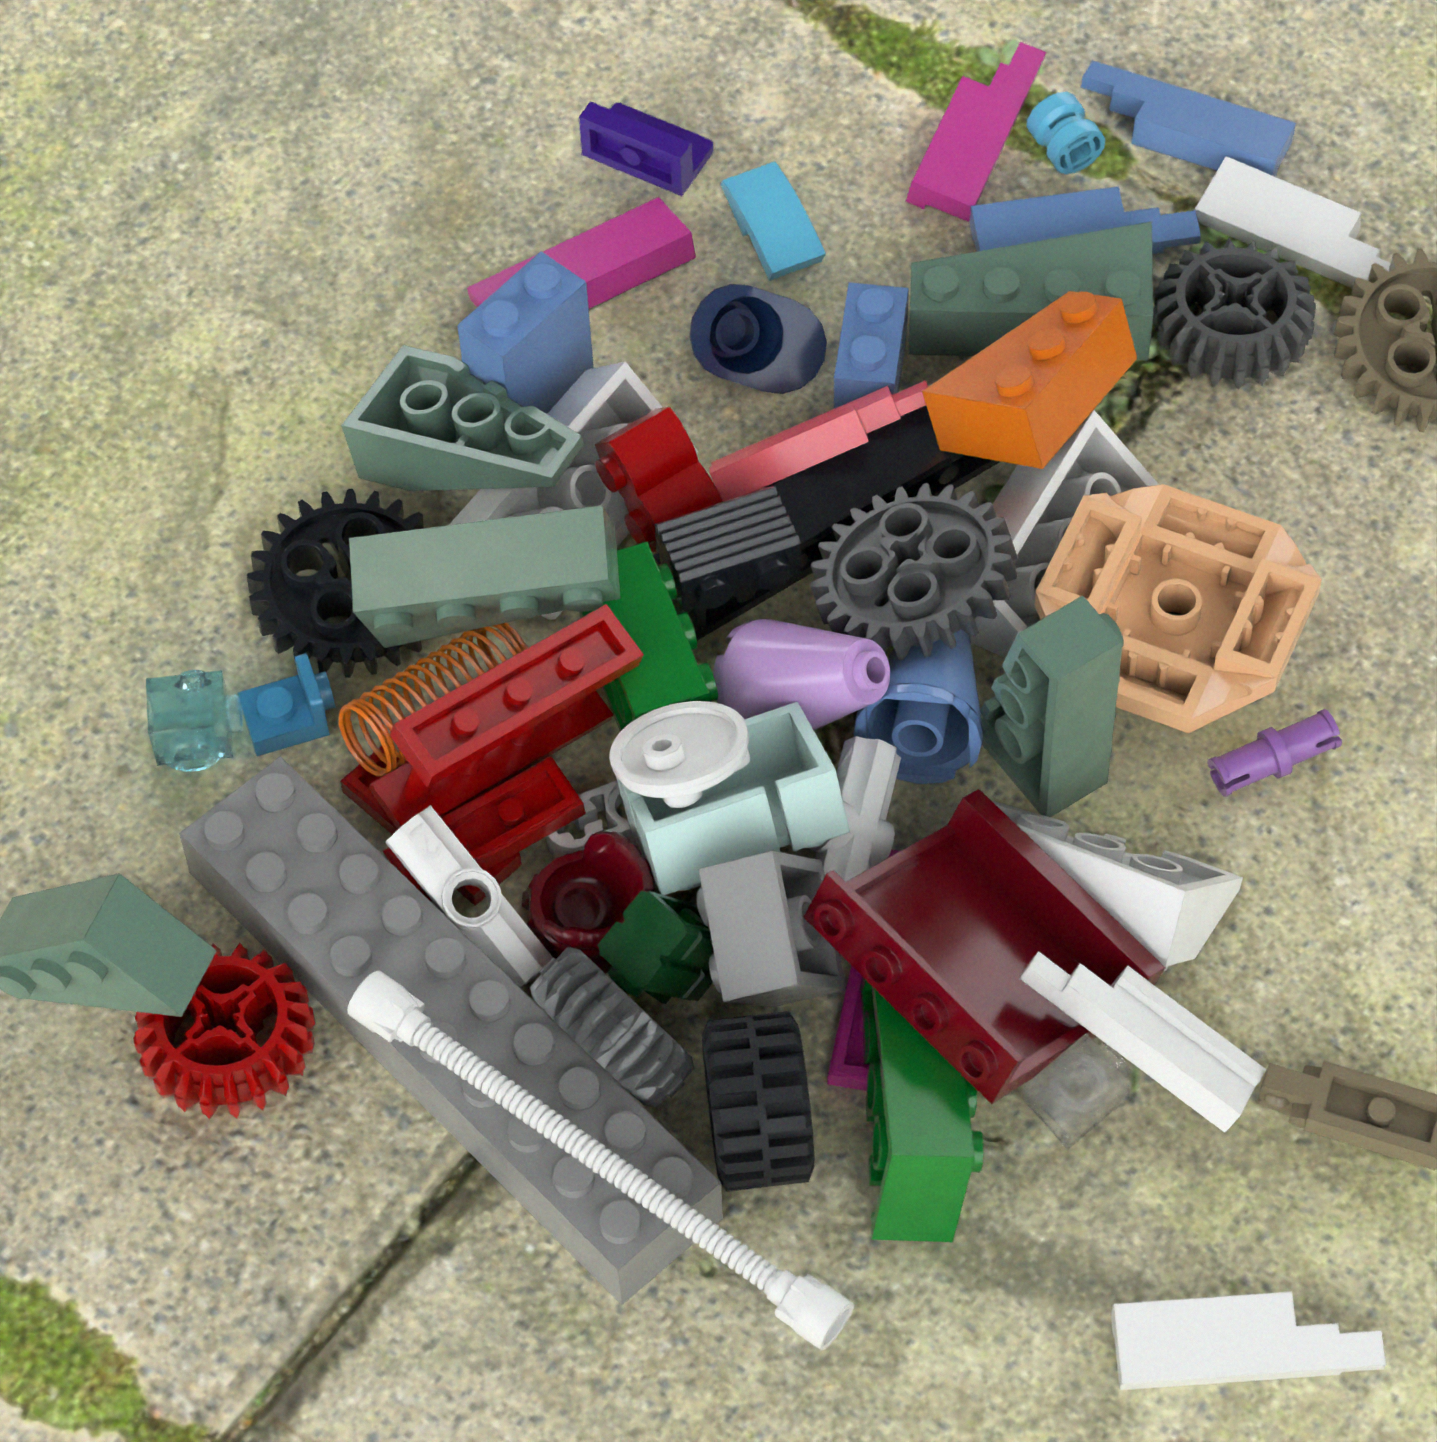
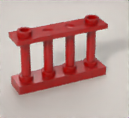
[369,604,644,829]

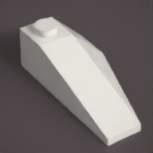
[991,800,1243,971]

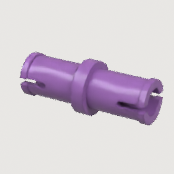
[1208,709,1342,797]

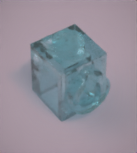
[146,670,243,772]

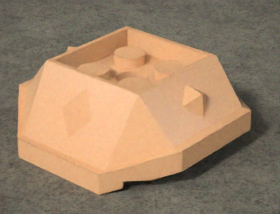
[1035,484,1322,734]

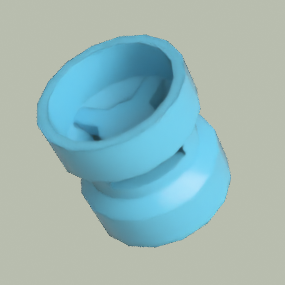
[1027,92,1105,174]

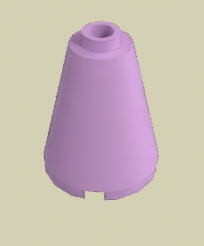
[713,619,890,730]

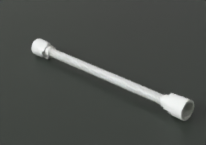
[347,970,854,1351]

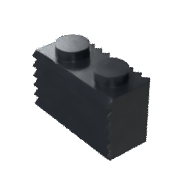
[655,486,801,612]

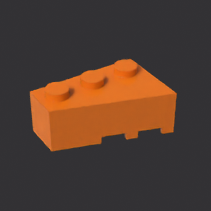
[922,291,1137,469]

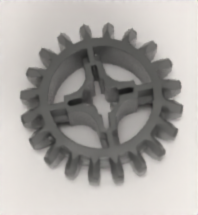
[1152,237,1316,390]
[530,947,694,1108]

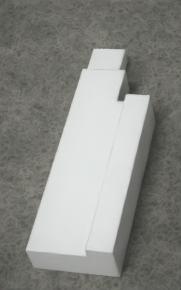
[1195,156,1390,288]
[1020,951,1266,1133]
[1111,1292,1386,1390]

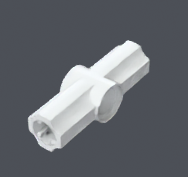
[810,736,901,882]
[385,805,553,989]

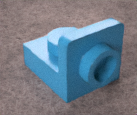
[237,653,336,756]

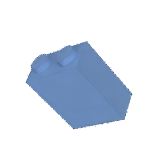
[457,251,594,414]

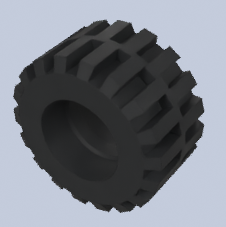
[702,1011,815,1192]

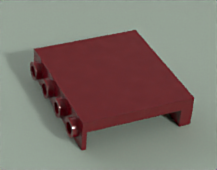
[803,789,1166,1105]

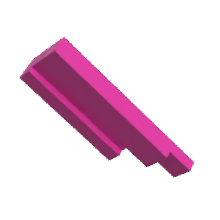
[906,41,1046,222]
[467,197,696,309]

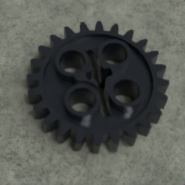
[247,489,424,678]

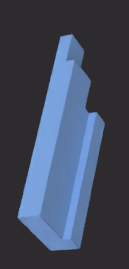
[1081,60,1296,177]
[969,186,1201,254]

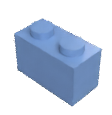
[834,282,909,409]

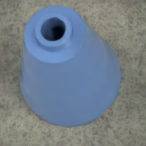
[853,630,983,784]

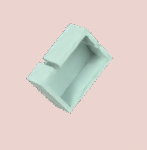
[616,702,850,895]

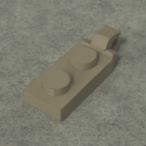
[1258,1061,1437,1171]

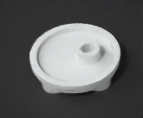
[609,701,750,808]

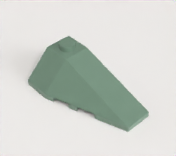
[341,345,584,491]

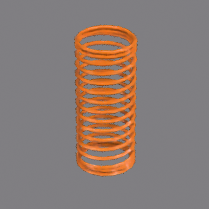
[339,623,528,777]

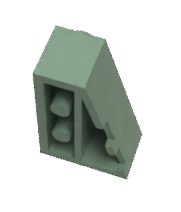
[0,873,217,1017]

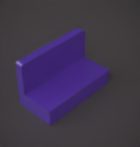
[579,101,714,196]

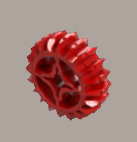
[133,942,316,1119]

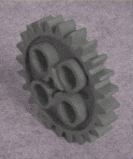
[810,483,1018,660]

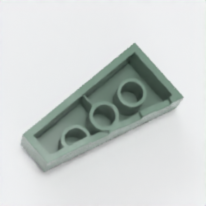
[909,222,1153,360]
[349,505,620,648]
[980,595,1124,817]

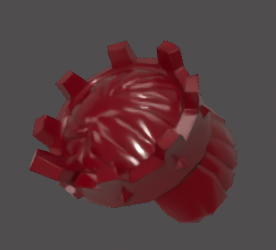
[521,830,655,974]

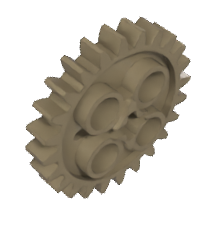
[1334,248,1437,432]

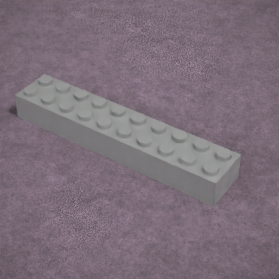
[179,756,723,1305]

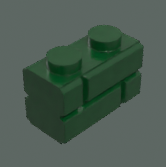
[598,891,714,1004]

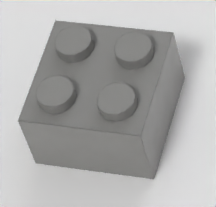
[697,851,847,1007]

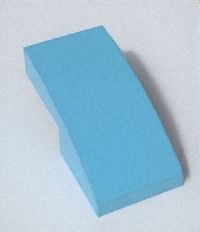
[720,161,826,281]

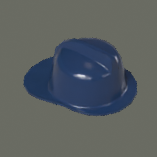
[689,284,827,394]

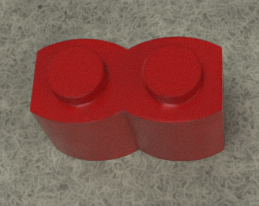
[595,406,723,552]

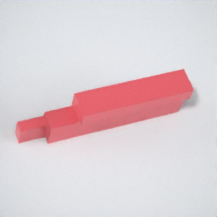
[709,380,929,502]

